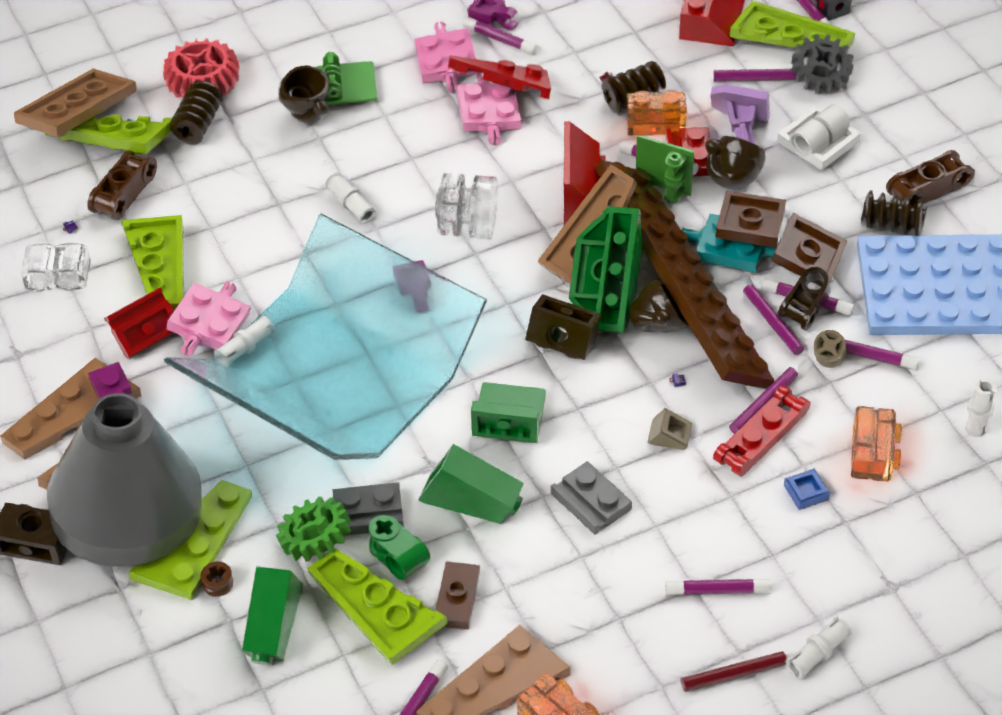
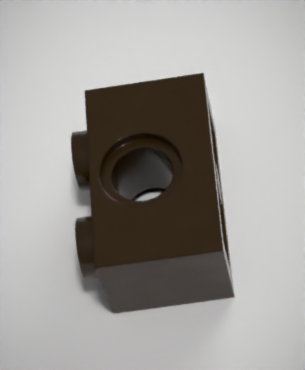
[525,294,602,360]
[0,502,68,566]

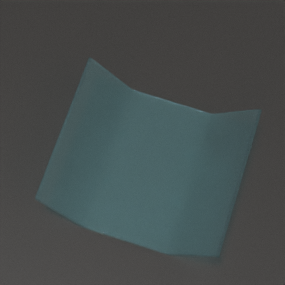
[164,213,487,460]

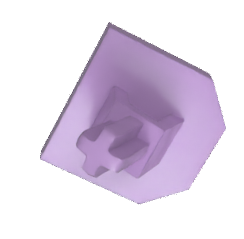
[710,84,770,144]

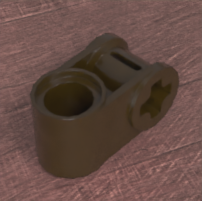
[778,267,831,331]

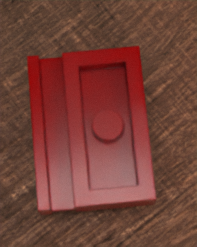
[666,127,710,177]
[104,287,174,358]

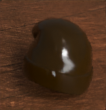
[278,65,330,124]
[705,136,766,190]
[630,280,688,333]

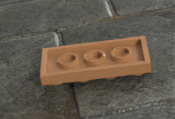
[13,68,137,137]

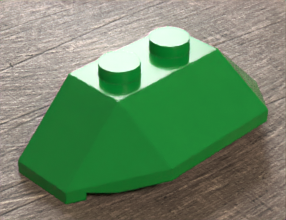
[568,206,642,333]

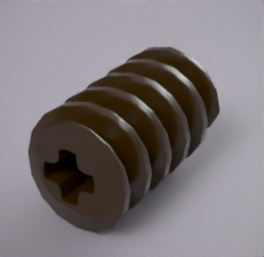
[602,61,666,113]
[170,81,223,145]
[861,190,928,236]

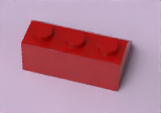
[679,0,745,47]
[564,121,606,225]

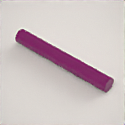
[713,69,797,81]
[743,284,804,355]
[729,367,798,434]

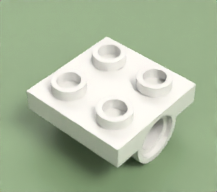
[777,104,861,170]

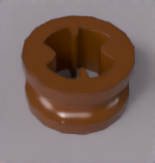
[200,561,234,597]

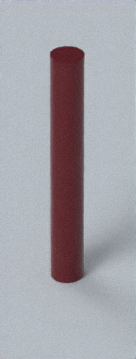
[681,651,787,692]

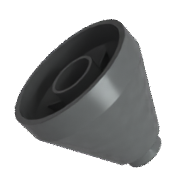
[47,393,202,567]

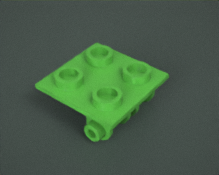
[317,52,377,105]
[636,135,694,204]

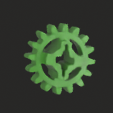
[276,496,351,562]

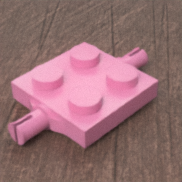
[414,21,478,93]
[456,72,521,146]
[167,281,251,357]

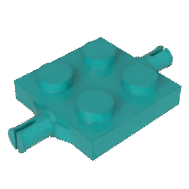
[682,213,776,272]

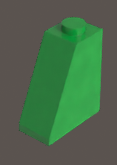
[418,444,524,524]
[242,566,303,665]

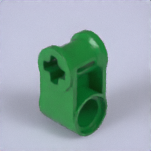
[368,515,431,581]

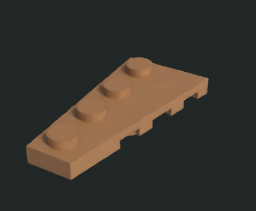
[538,165,637,285]
[0,358,142,459]
[416,625,571,715]

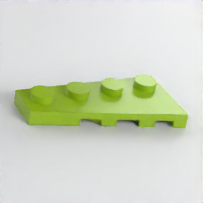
[729,0,856,48]
[45,115,172,155]
[121,215,184,311]
[129,480,252,600]
[307,548,448,666]

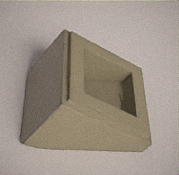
[647,408,692,450]

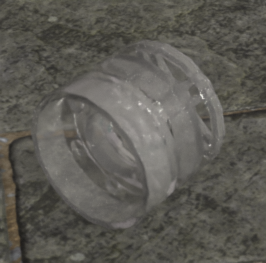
[435,172,498,239]

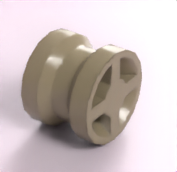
[814,330,846,368]

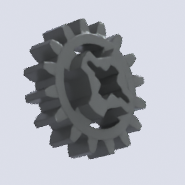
[791,34,854,94]

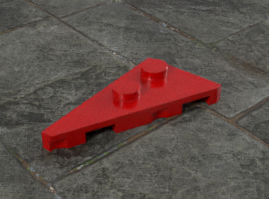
[448,55,551,99]

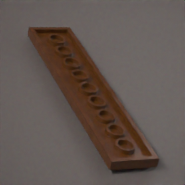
[595,159,775,389]

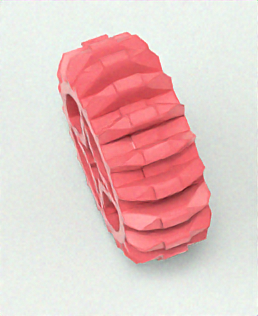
[163,38,240,98]

